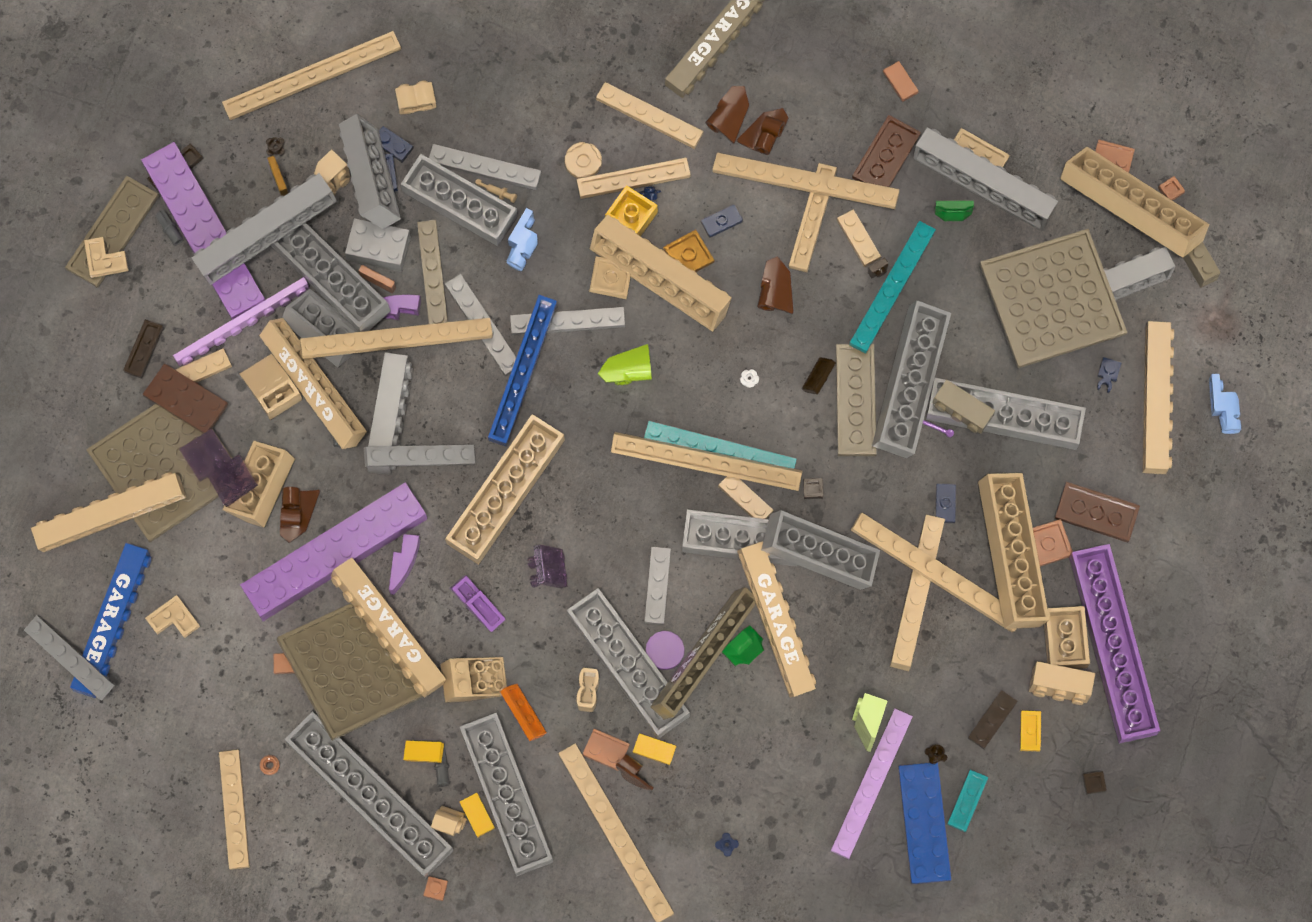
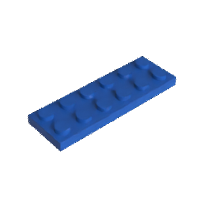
[898,762,951,884]

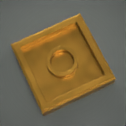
[267,156,288,196]
[663,229,715,272]

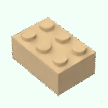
[1044,606,1090,669]
[1029,661,1095,705]

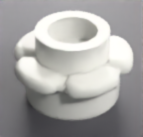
[740,369,759,388]

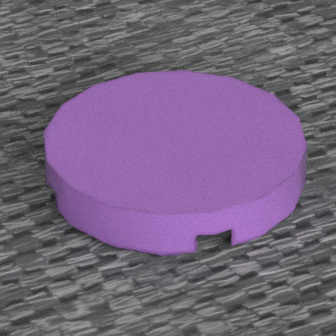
[646,631,684,670]

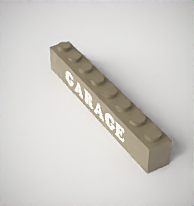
[665,0,765,98]
[650,587,756,720]

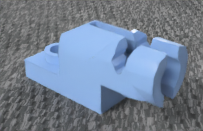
[506,208,538,271]
[1209,374,1241,434]

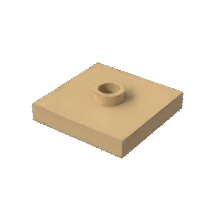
[589,256,630,299]

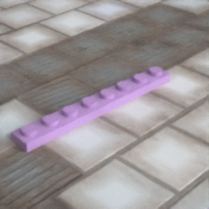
[173,277,309,366]
[831,709,913,859]

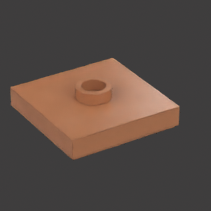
[1033,519,1073,567]

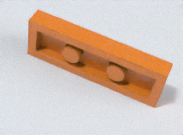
[500,684,547,741]

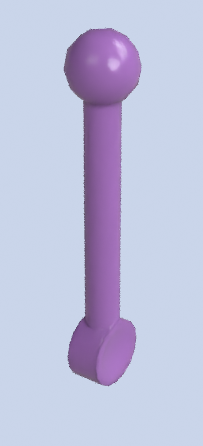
[923,420,954,438]

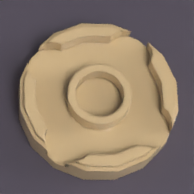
[565,142,602,179]

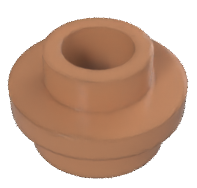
[260,755,280,775]

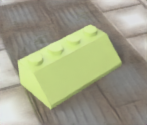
[852,693,887,752]

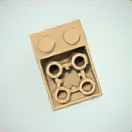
[314,150,351,196]
[240,354,302,420]
[440,657,507,702]

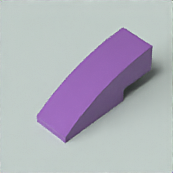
[383,295,421,320]
[389,534,420,594]
[450,576,505,632]

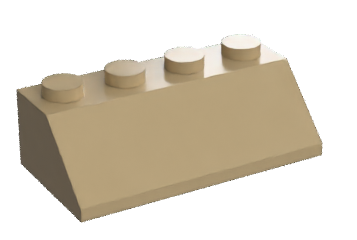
[223,441,295,528]

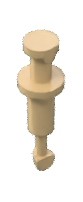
[475,179,517,203]

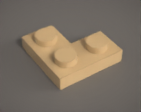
[84,237,129,278]
[145,595,200,638]

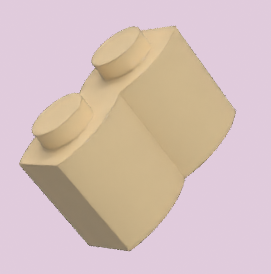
[395,81,436,114]
[577,668,599,712]
[431,806,467,836]

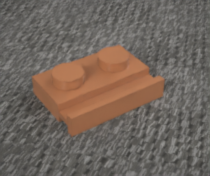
[1095,140,1135,173]
[582,729,630,771]

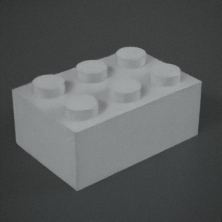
[345,218,411,272]

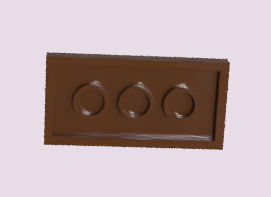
[852,115,921,187]
[143,363,228,436]
[1054,482,1140,543]

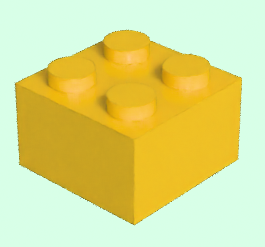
[605,185,658,236]

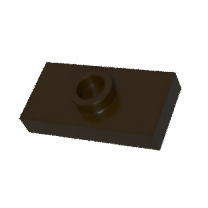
[802,357,836,395]

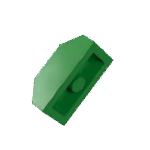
[934,201,974,221]
[722,625,764,667]

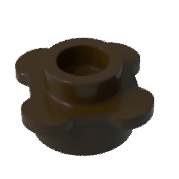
[266,137,285,156]
[925,744,948,764]

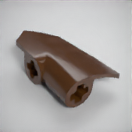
[705,86,749,143]
[737,108,789,155]
[757,256,793,314]
[280,487,320,543]
[616,754,654,790]

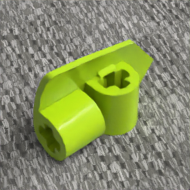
[598,344,652,385]

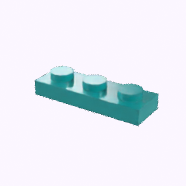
[947,770,988,832]

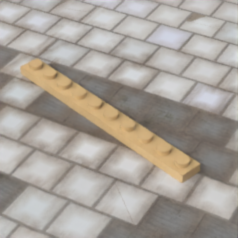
[222,31,401,120]
[713,153,900,209]
[300,318,493,359]
[611,432,803,491]
[851,513,1017,632]
[558,743,674,922]

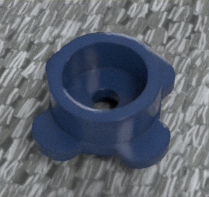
[639,186,661,200]
[715,833,739,857]

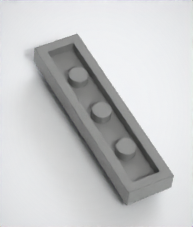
[645,547,671,625]

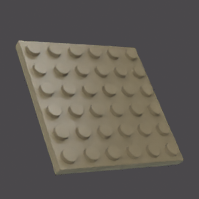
[980,229,1127,368]
[86,404,241,543]
[277,590,423,741]

